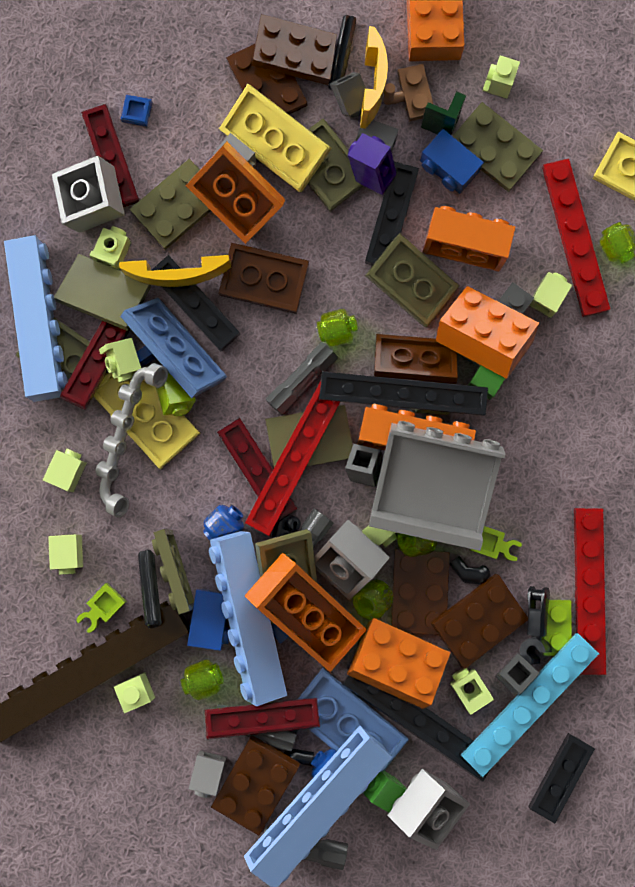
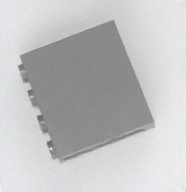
[369,421,506,551]

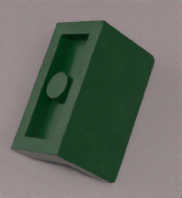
[421,91,466,135]

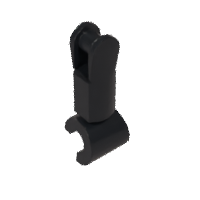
[519,586,552,665]

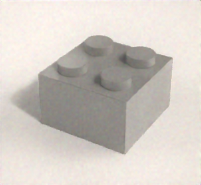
[52,156,125,233]
[314,520,390,600]
[387,769,470,850]

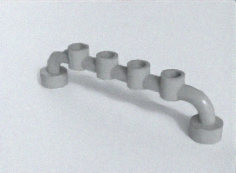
[95,363,168,518]

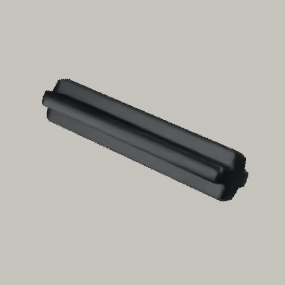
[328,15,356,90]
[138,550,162,628]

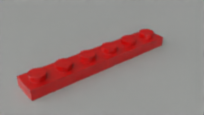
[542,158,610,317]
[245,381,341,536]
[574,508,606,675]

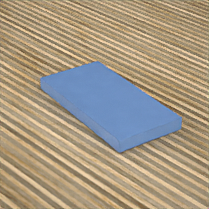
[120,298,227,398]
[297,667,409,771]

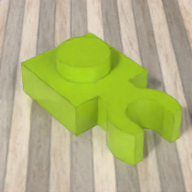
[470,526,522,561]
[76,583,127,633]

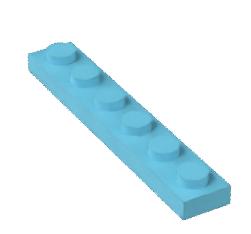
[461,633,599,777]

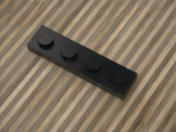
[365,161,419,266]
[151,255,241,352]

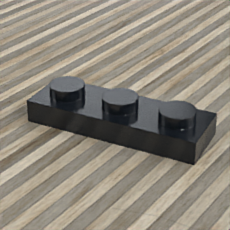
[528,733,595,824]

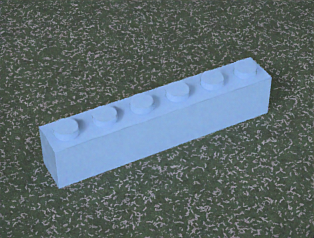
[4,235,67,402]
[209,531,287,706]
[244,726,392,887]

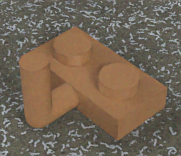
[383,64,433,122]

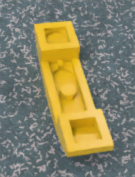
[360,26,388,129]
[119,255,231,287]

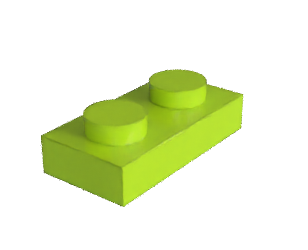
[543,600,572,656]

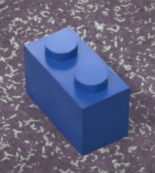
[420,129,484,194]
[187,589,230,651]

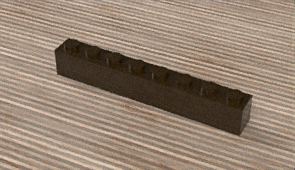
[0,601,190,743]

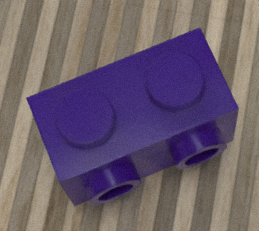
[348,133,397,195]

